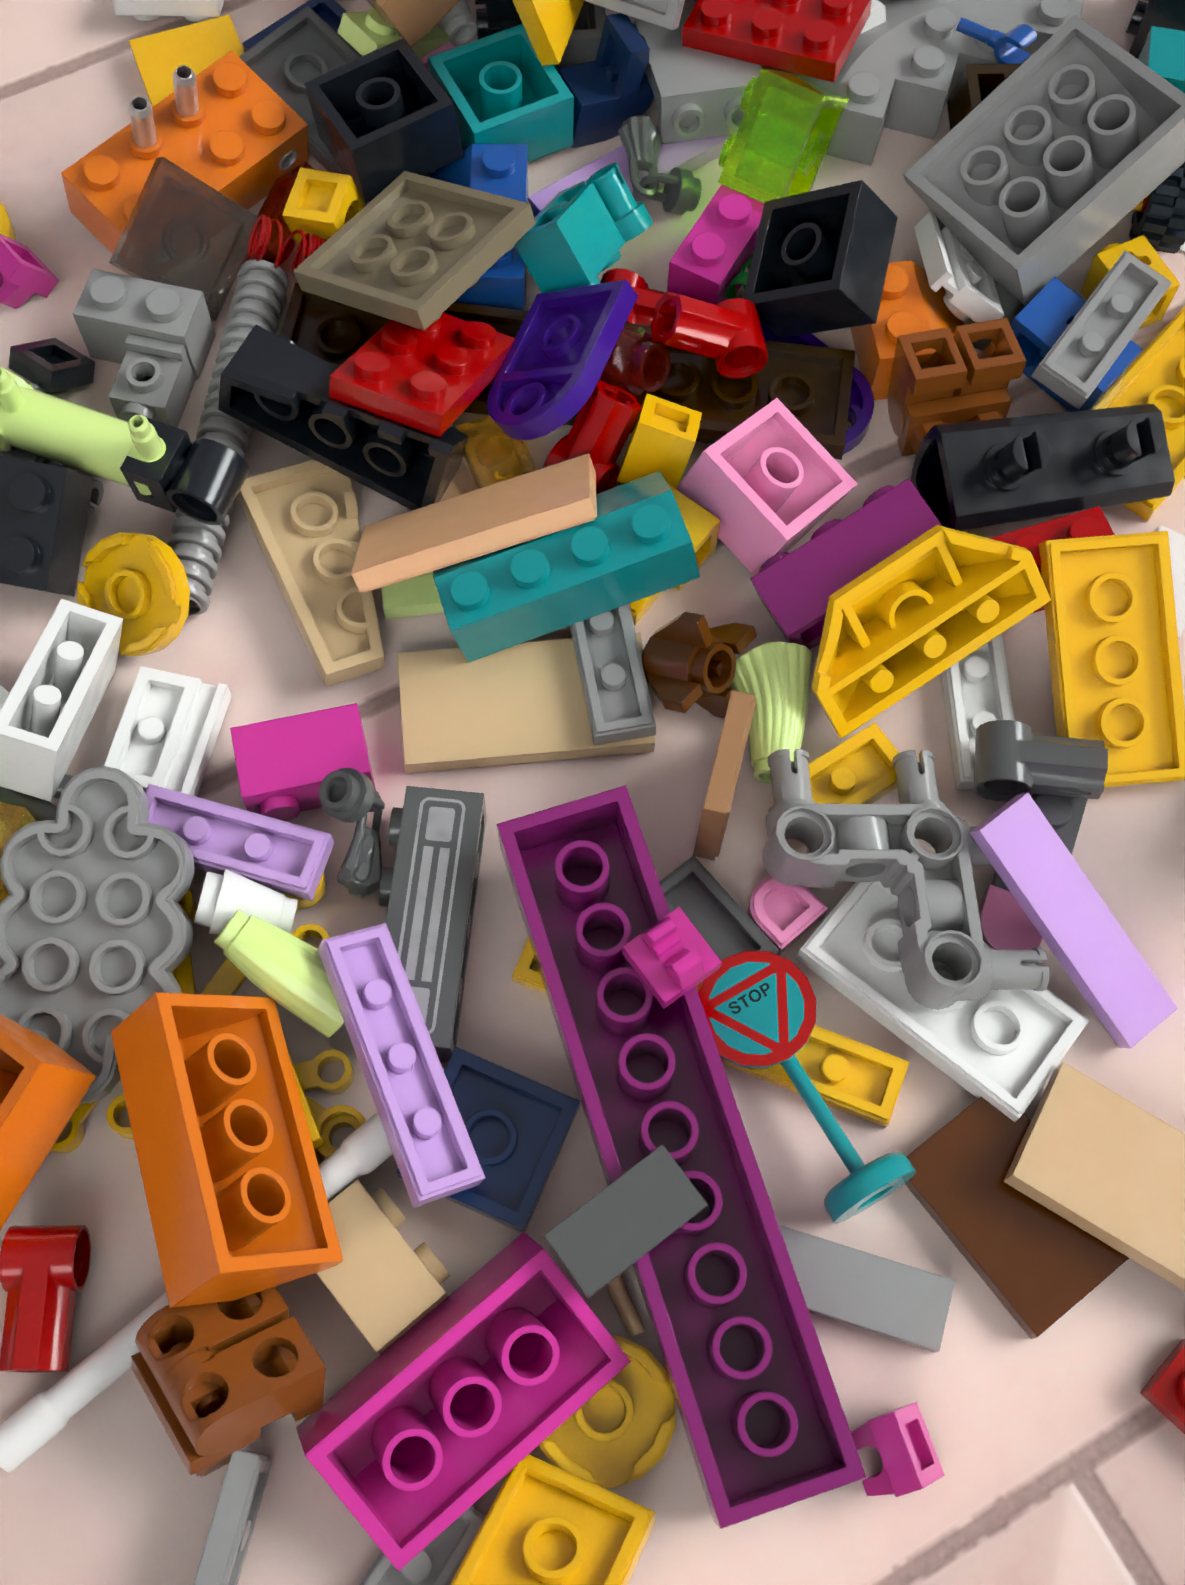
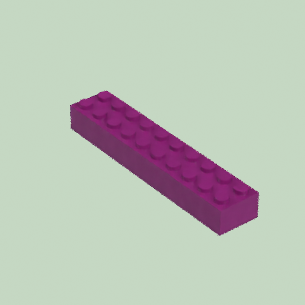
[497,785,867,1529]

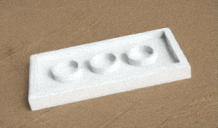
[796,881,1089,1122]

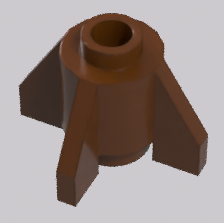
[642,612,757,719]

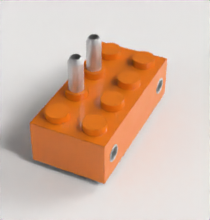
[61,50,308,281]

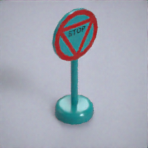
[698,951,917,1224]

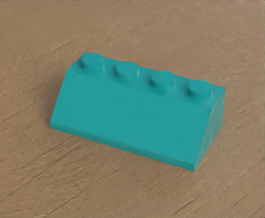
[433,471,700,663]

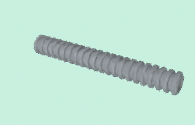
[167,259,289,615]

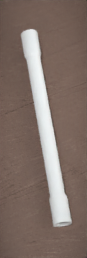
[0,1112,393,1472]

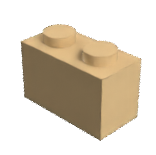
[316,1179,451,1355]

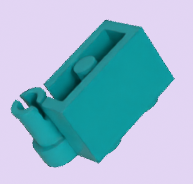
[515,162,653,293]

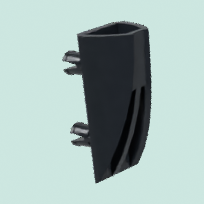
[910,404,1175,531]

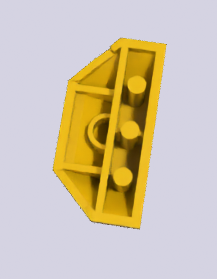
[812,525,1051,739]

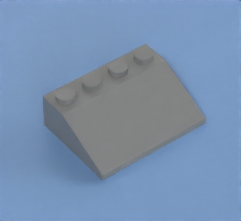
[903,14,1185,306]

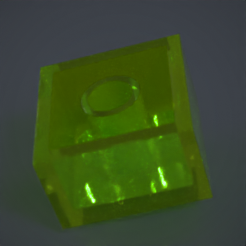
[718,68,849,203]

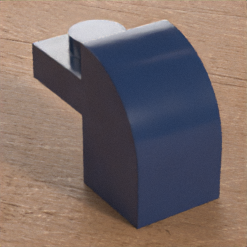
[557,13,654,148]

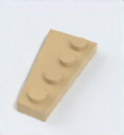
[237,459,384,687]

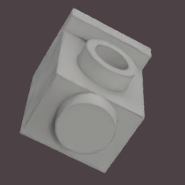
[108,333,196,428]

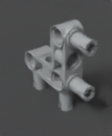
[762,749,1049,1010]

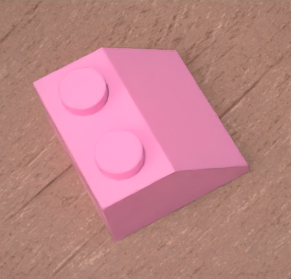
[676,398,858,576]

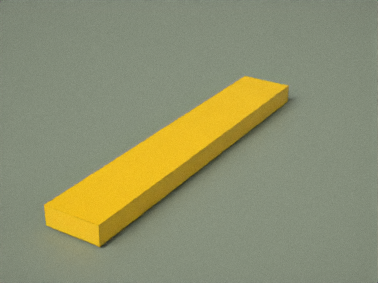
[512,937,910,1128]

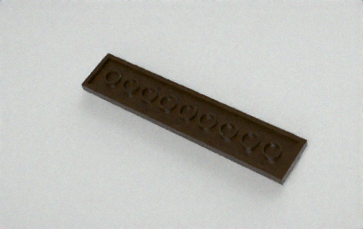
[281,283,855,460]

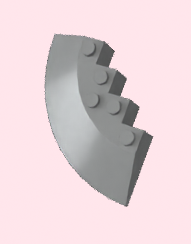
[741,0,1084,166]

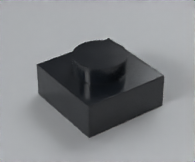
[8,338,96,394]

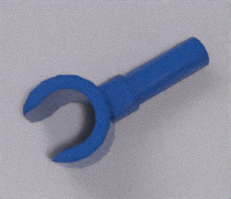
[956,17,1037,64]

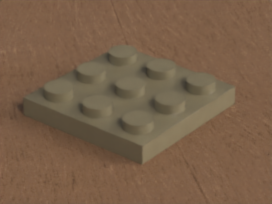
[293,171,536,330]

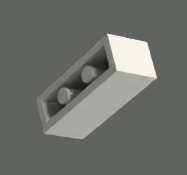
[0,599,123,802]

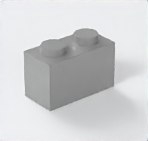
[73,269,216,380]

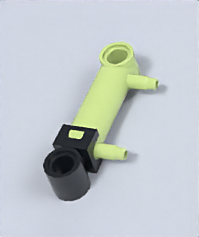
[0,367,249,525]

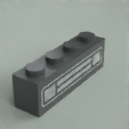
[379,786,487,1063]

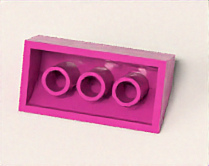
[296,1232,631,1572]

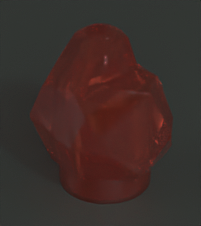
[599,327,671,396]

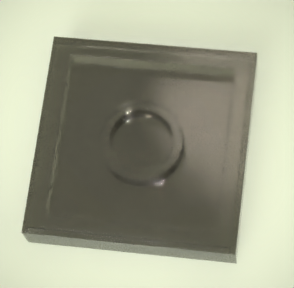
[109,157,258,321]

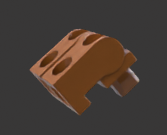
[887,318,1026,456]
[131,1287,326,1476]

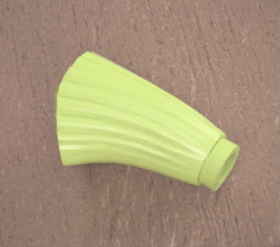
[730,642,813,784]
[214,909,344,1038]

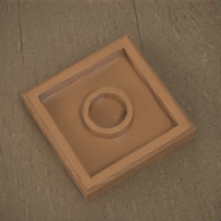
[693,690,756,860]

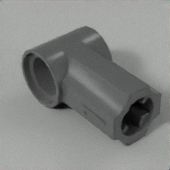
[973,720,1108,802]

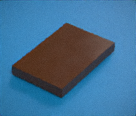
[905,1097,1129,1339]

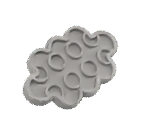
[0,766,195,1105]

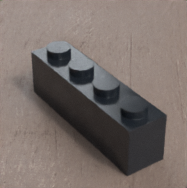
[218,324,469,510]

